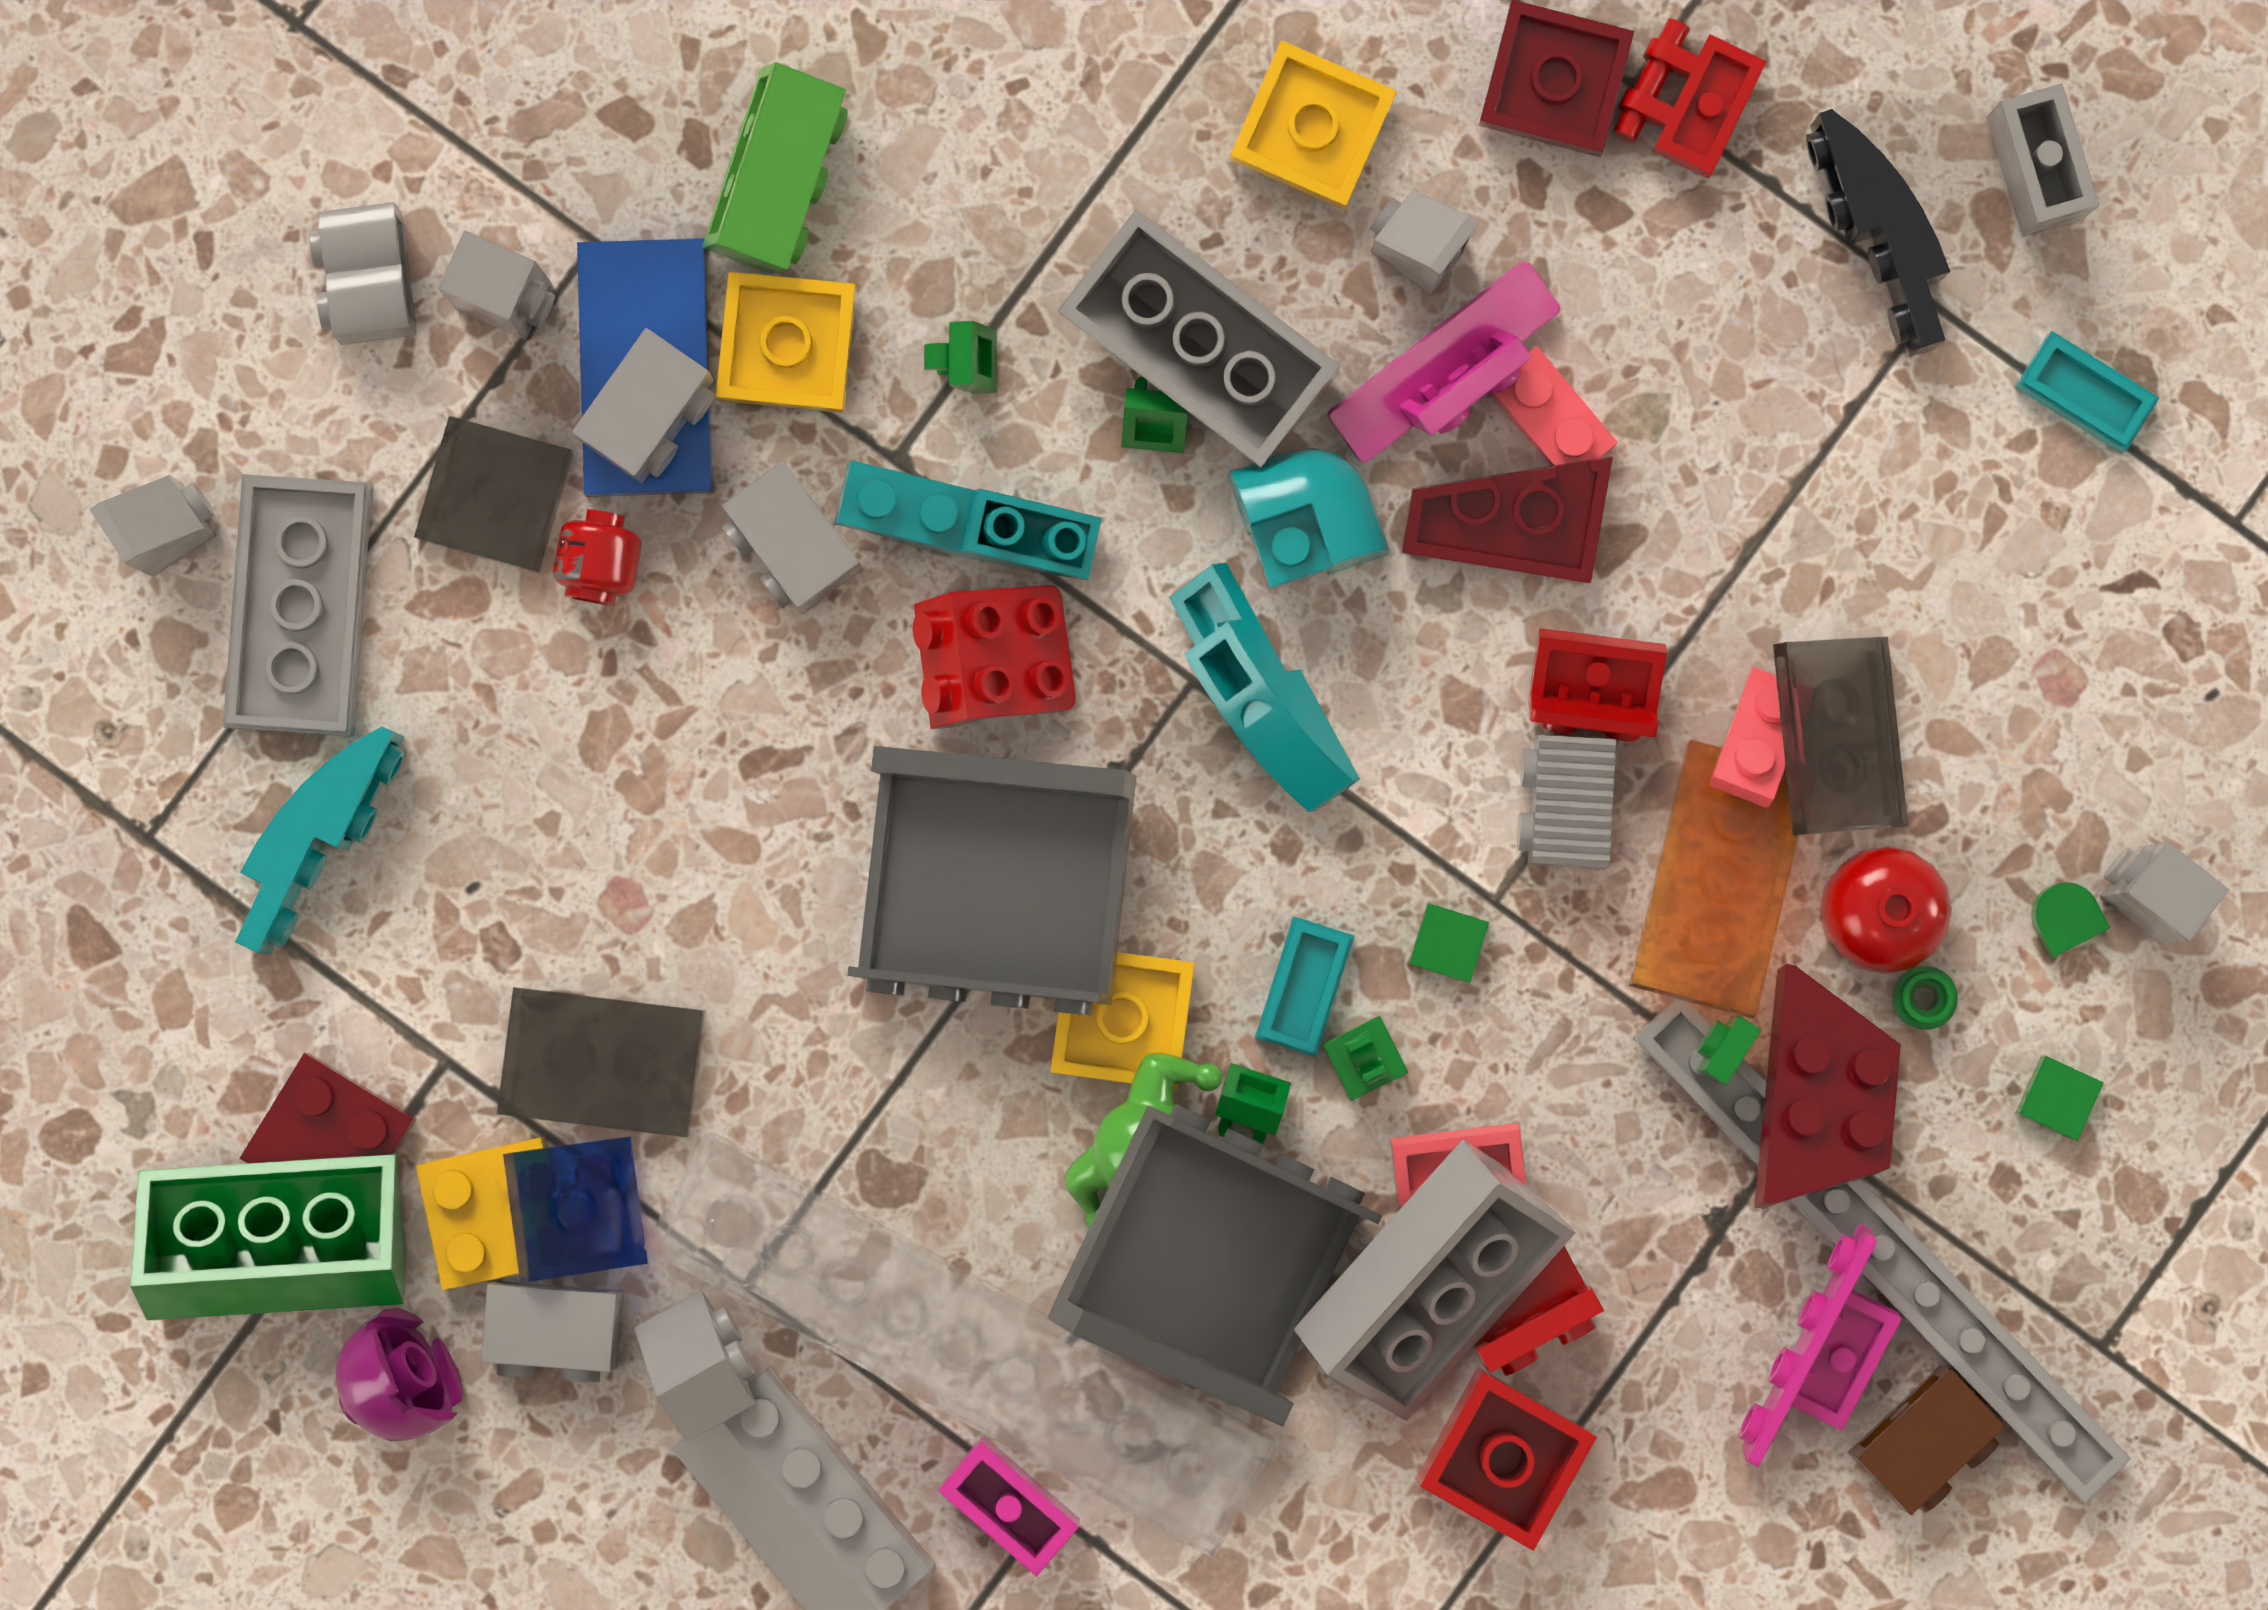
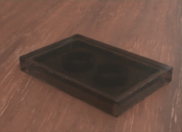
[1773,637,1908,836]
[497,987,705,1138]

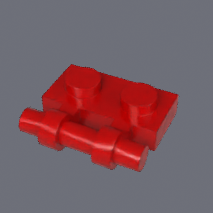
[1613,18,1767,179]

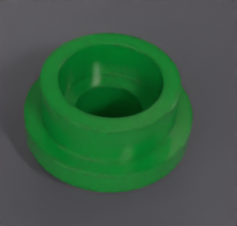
[1892,966,1958,1030]

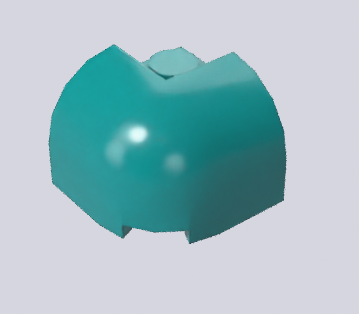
[1228,448,1390,590]

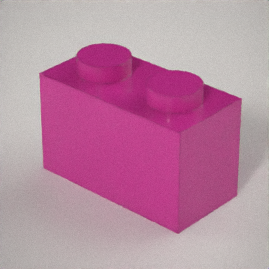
[938,1435,1080,1577]

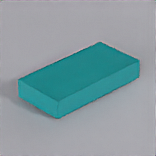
[2015,331,2159,454]
[1254,916,1354,1057]

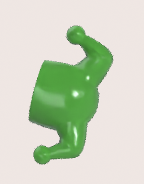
[1064,1053,1222,1228]

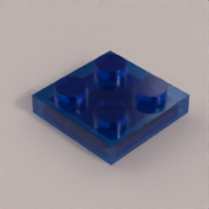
[503,1136,648,1283]

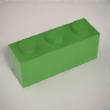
[702,62,848,274]

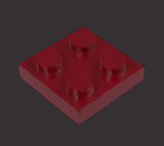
[1478,0,1635,157]

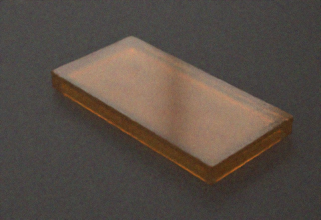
[1629,739,1814,1019]

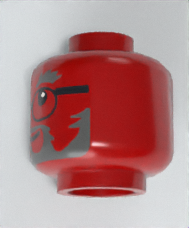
[553,509,642,606]

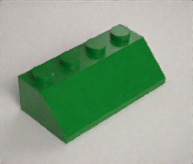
[130,1154,406,1321]

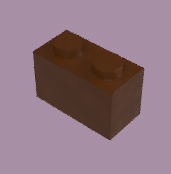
[1847,1365,2005,1515]

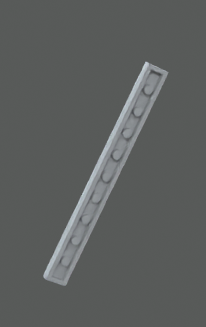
[1632,994,2131,1504]

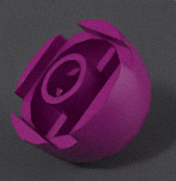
[336,1308,463,1441]

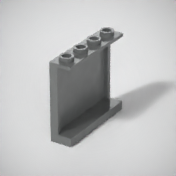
[848,746,1137,1016]
[1047,1104,1382,1427]

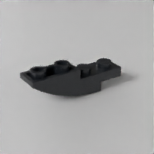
[1806,109,1950,357]

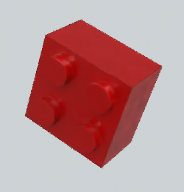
[1415,1367,1597,1551]

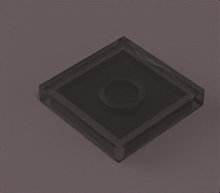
[414,416,574,574]

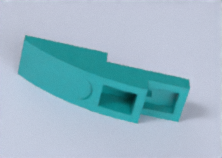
[834,460,1102,580]
[1169,562,1360,812]
[235,726,405,954]

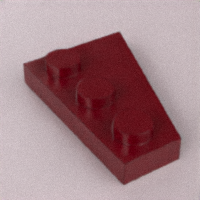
[1401,456,1613,584]

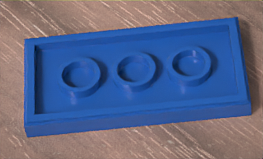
[577,238,713,497]

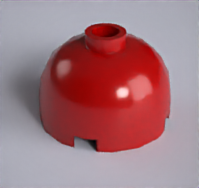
[1820,846,1952,974]

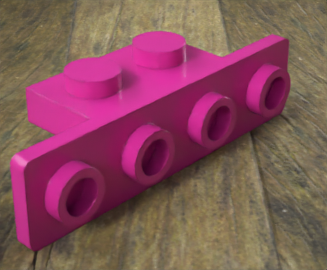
[1327,261,1561,463]
[1738,1223,1902,1467]

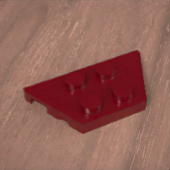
[1754,964,1901,1209]

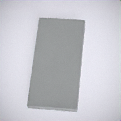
[223,474,373,737]

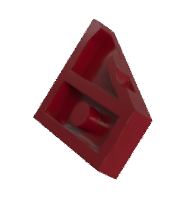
[239,1053,417,1164]

